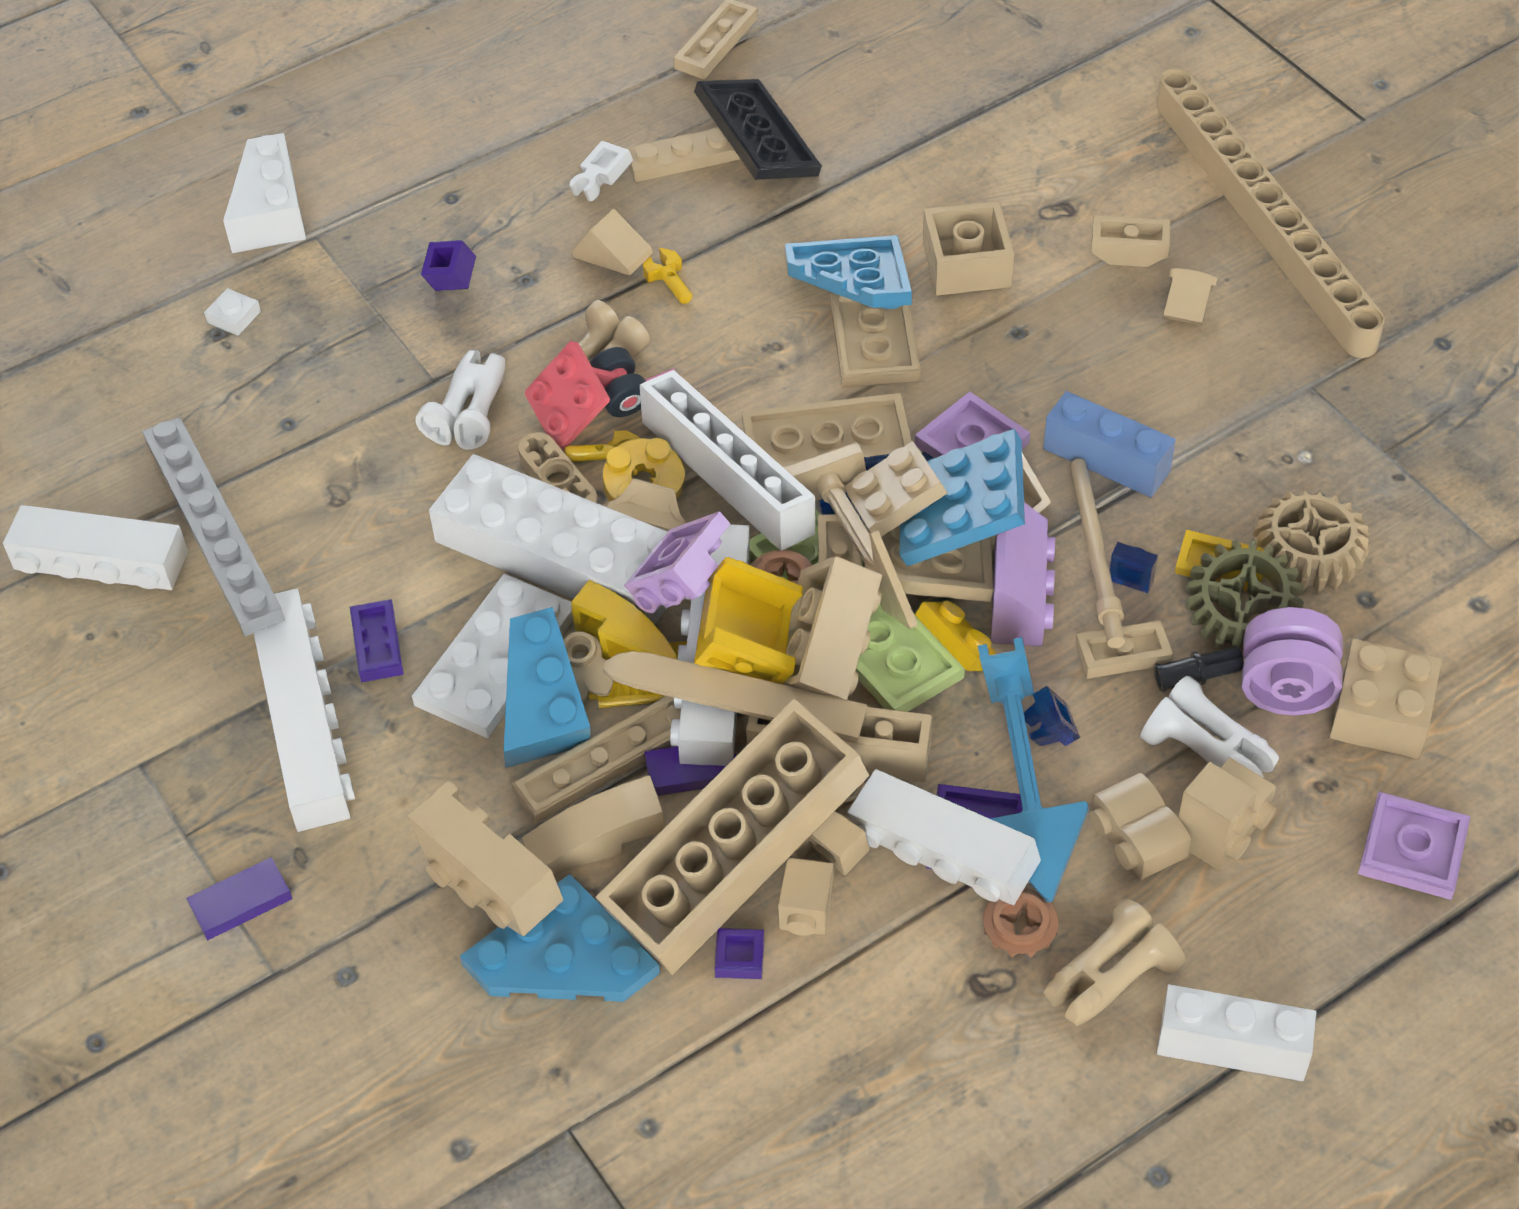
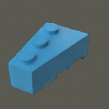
[504,607,590,768]

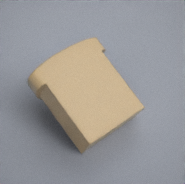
[1164,268,1217,326]

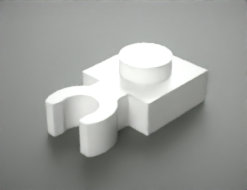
[569,141,633,201]

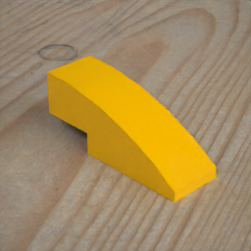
[571,580,677,660]

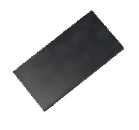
[694,79,822,180]

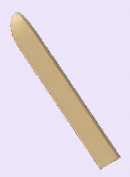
[603,651,868,741]

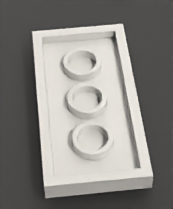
[412,574,573,738]

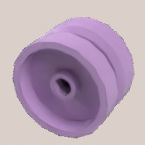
[1242,607,1343,716]

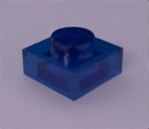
[1110,542,1158,594]

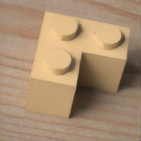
[1178,758,1276,871]

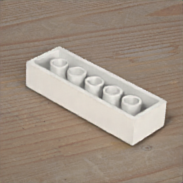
[429,454,667,625]

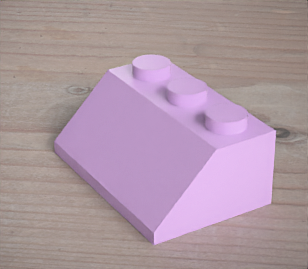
[991,502,1055,646]

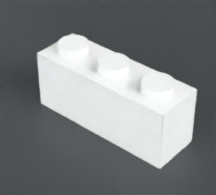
[1156,984,1316,1081]

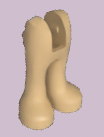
[579,300,650,362]
[1043,899,1186,1027]

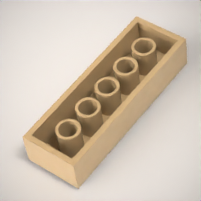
[596,699,869,975]

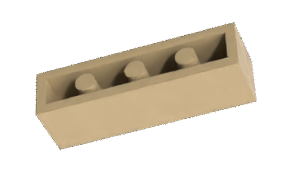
[746,707,932,782]

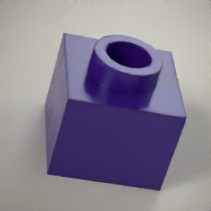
[421,240,476,291]

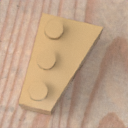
[407,780,564,937]

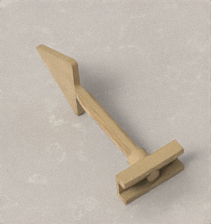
[784,442,918,629]

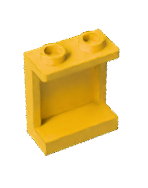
[694,557,803,684]

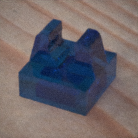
[1024,686,1080,746]

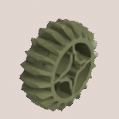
[1185,539,1304,649]

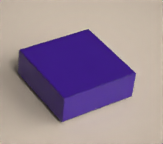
[714,928,765,979]

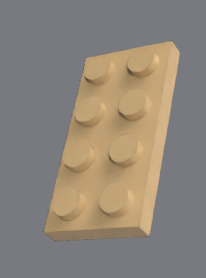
[742,393,912,469]

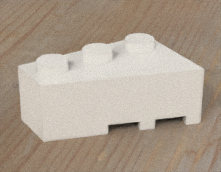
[223,133,306,253]

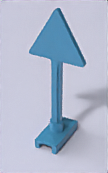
[978,637,1089,902]

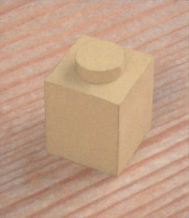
[778,858,834,936]

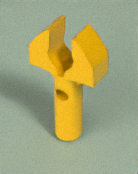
[643,248,693,304]
[564,430,640,462]

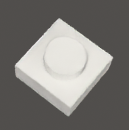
[204,288,261,336]

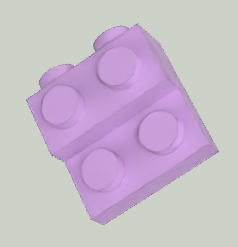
[624,511,730,613]

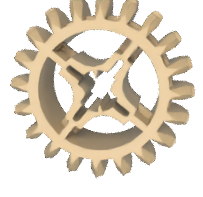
[1253,488,1370,594]

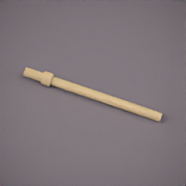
[1070,459,1125,648]

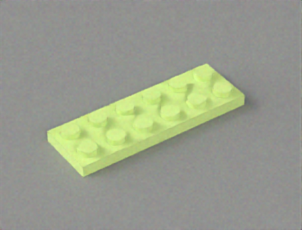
[749,508,965,712]

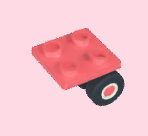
[525,341,646,451]

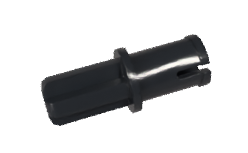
[1154,646,1244,692]

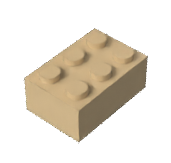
[783,556,883,700]

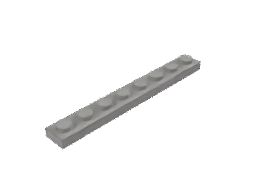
[142,417,285,637]

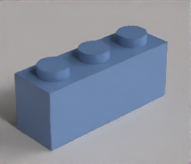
[1043,391,1176,498]

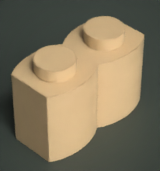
[1090,773,1191,880]

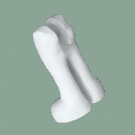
[416,350,506,450]
[1140,676,1279,778]

